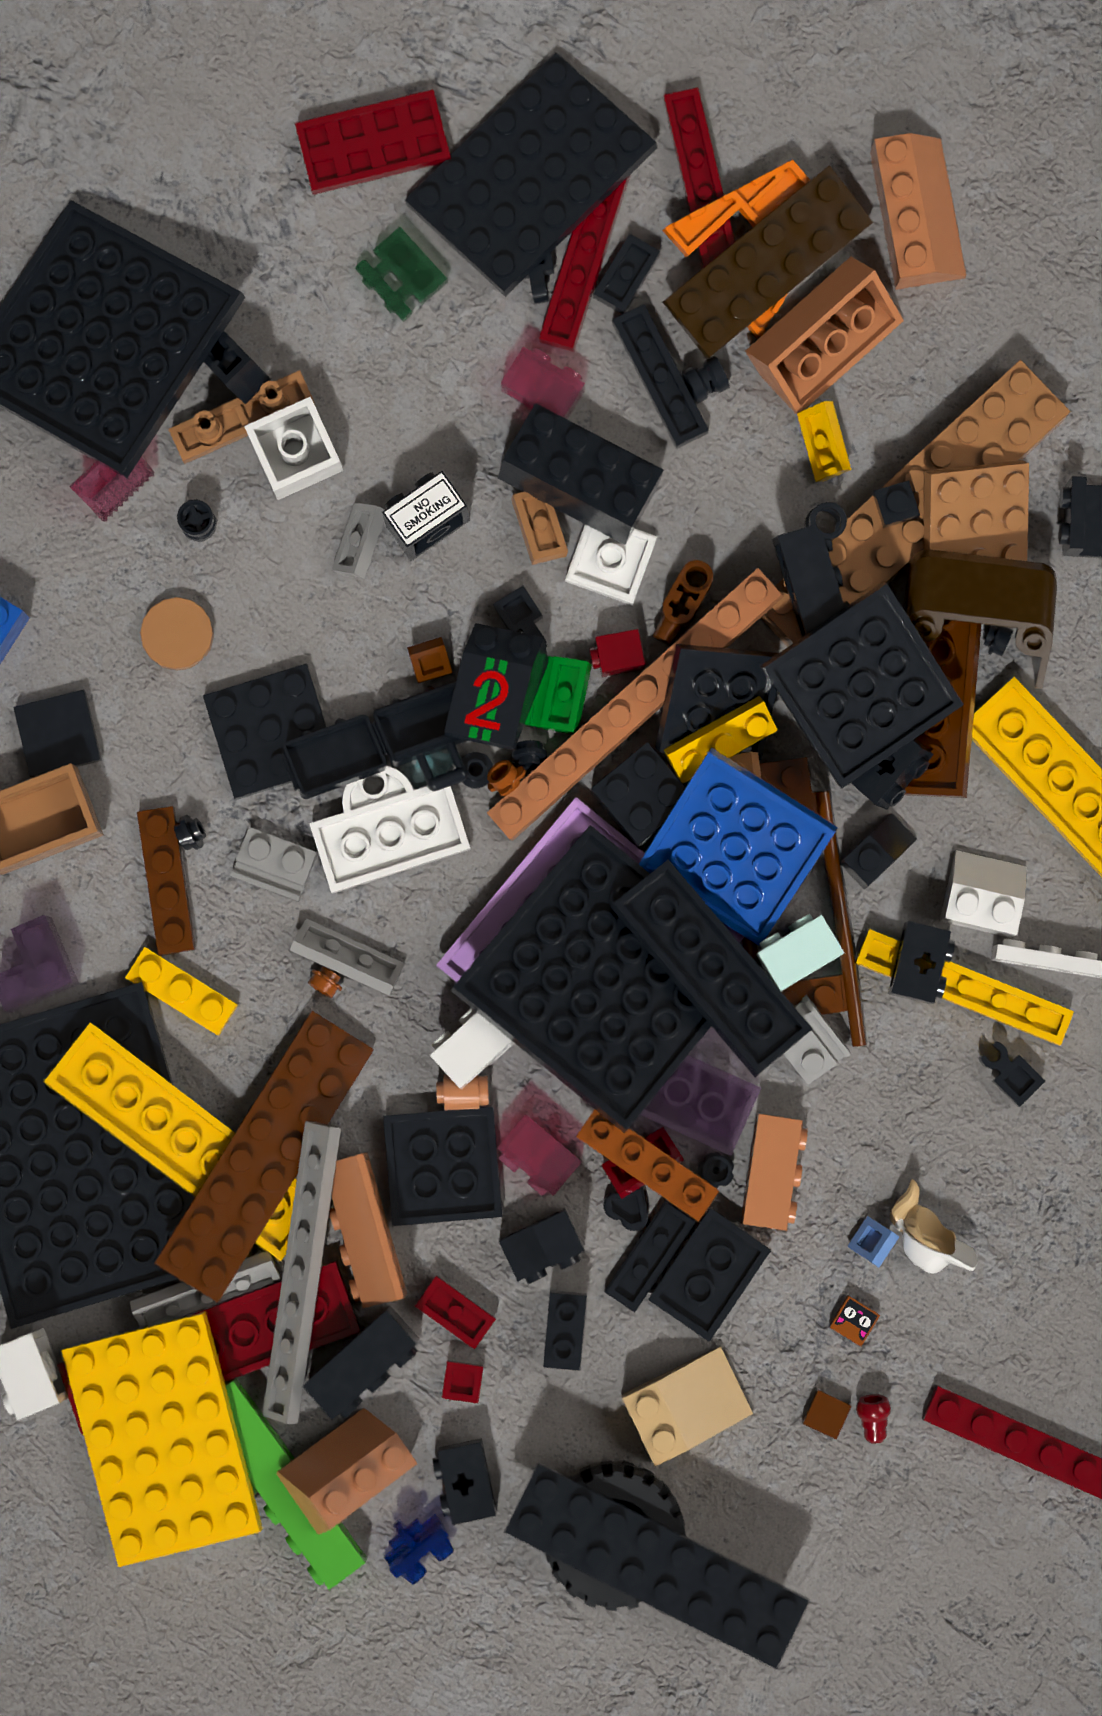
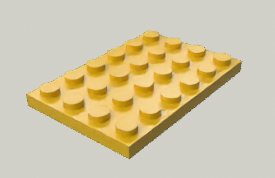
[62,1312,263,1567]

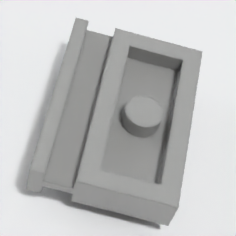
[230,827,318,902]
[784,995,851,1085]

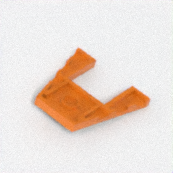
[662,160,810,338]

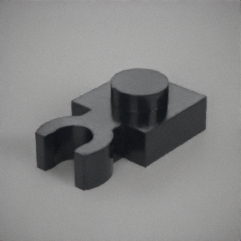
[978,1041,1046,1107]

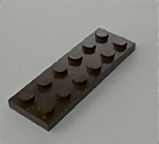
[662,165,874,359]

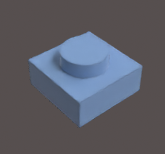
[847,1216,899,1267]

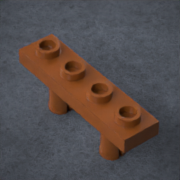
[576,1109,719,1222]

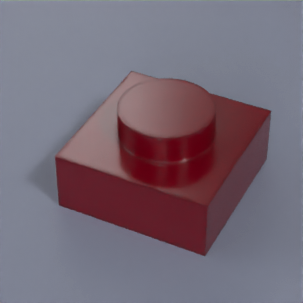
[442,1360,484,1404]

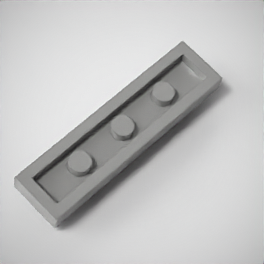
[130,1251,282,1328]

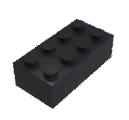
[498,403,664,545]

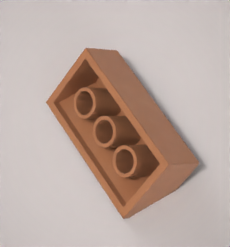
[870,133,966,290]
[745,257,904,414]
[329,1152,408,1308]

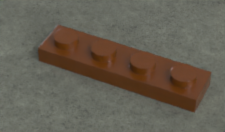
[137,806,196,956]

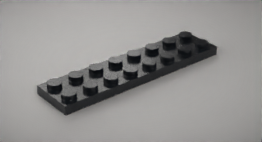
[504,1462,810,1670]

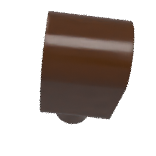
[652,560,713,646]

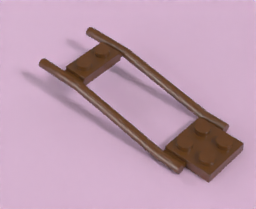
[741,757,867,1047]

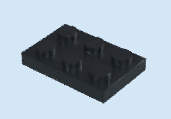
[648,1208,771,1342]

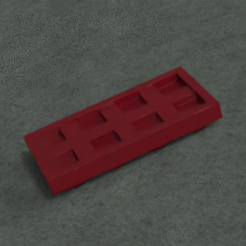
[295,89,451,195]

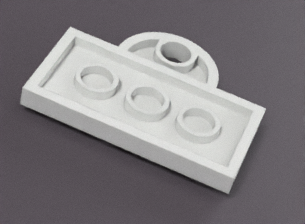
[309,766,471,894]

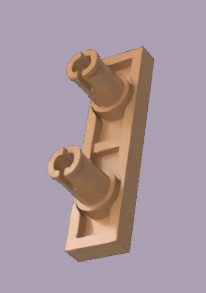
[169,370,316,464]

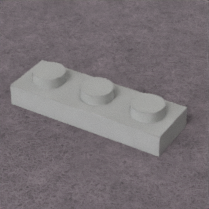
[290,918,405,996]

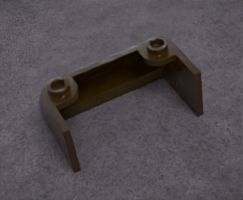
[902,549,1057,689]

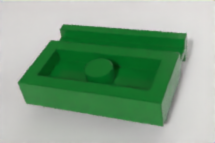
[525,656,592,734]

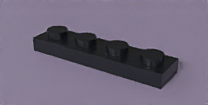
[612,304,709,449]

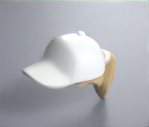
[890,1179,978,1273]

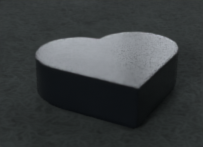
[603,1186,648,1231]

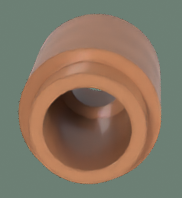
[436,1074,489,1111]

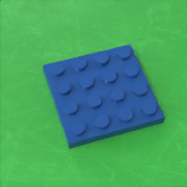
[639,748,838,947]

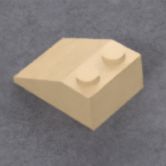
[621,1346,753,1466]

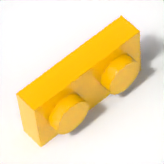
[797,401,851,482]

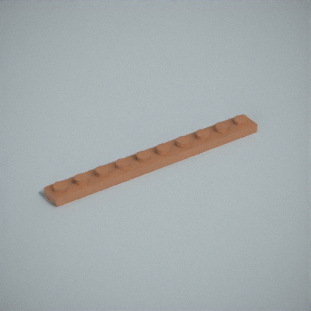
[487,568,784,841]

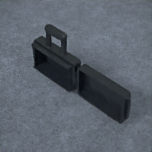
[282,682,469,799]

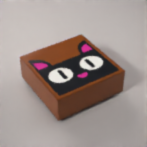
[829,1295,880,1347]

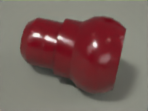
[856,1394,891,1444]

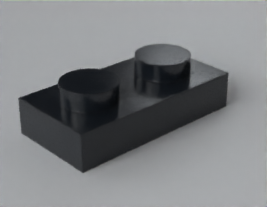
[593,234,661,314]

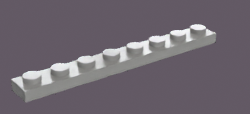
[262,1121,341,1424]

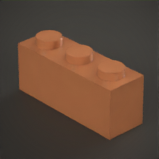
[741,1114,808,1231]

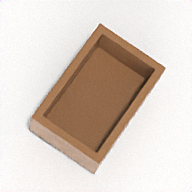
[0,763,104,875]

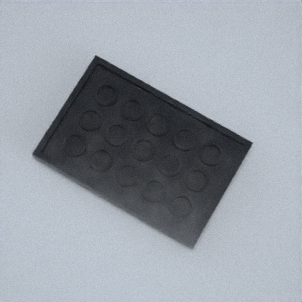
[405,53,657,297]

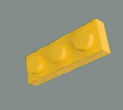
[664,696,778,784]
[125,947,238,1036]

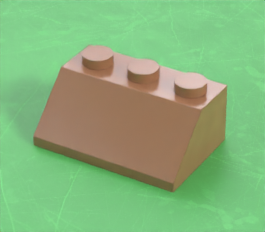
[276,1408,418,1535]

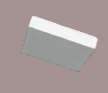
[565,524,657,606]

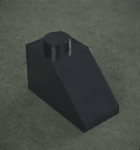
[840,813,917,889]

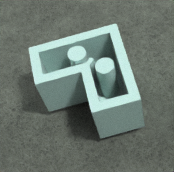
[756,914,844,991]

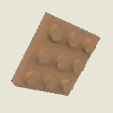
[924,460,1029,561]

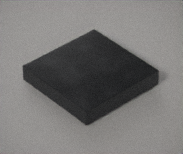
[13,689,102,778]

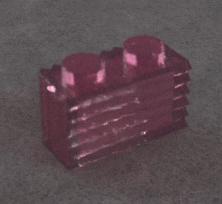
[69,457,154,522]

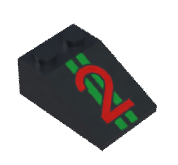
[444,623,549,751]

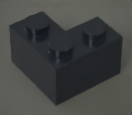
[498,1208,585,1284]

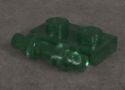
[355,227,448,322]

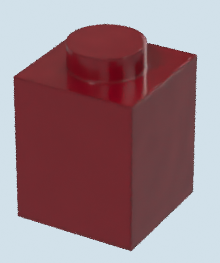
[589,629,645,677]

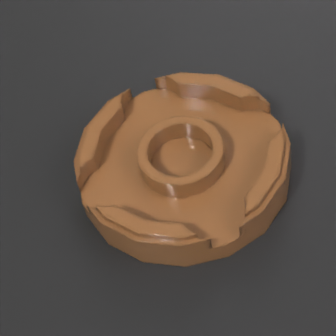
[140,597,214,671]

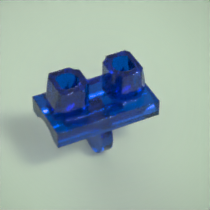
[384,1513,454,1585]

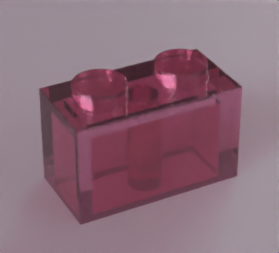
[501,346,585,419]
[497,1114,582,1196]

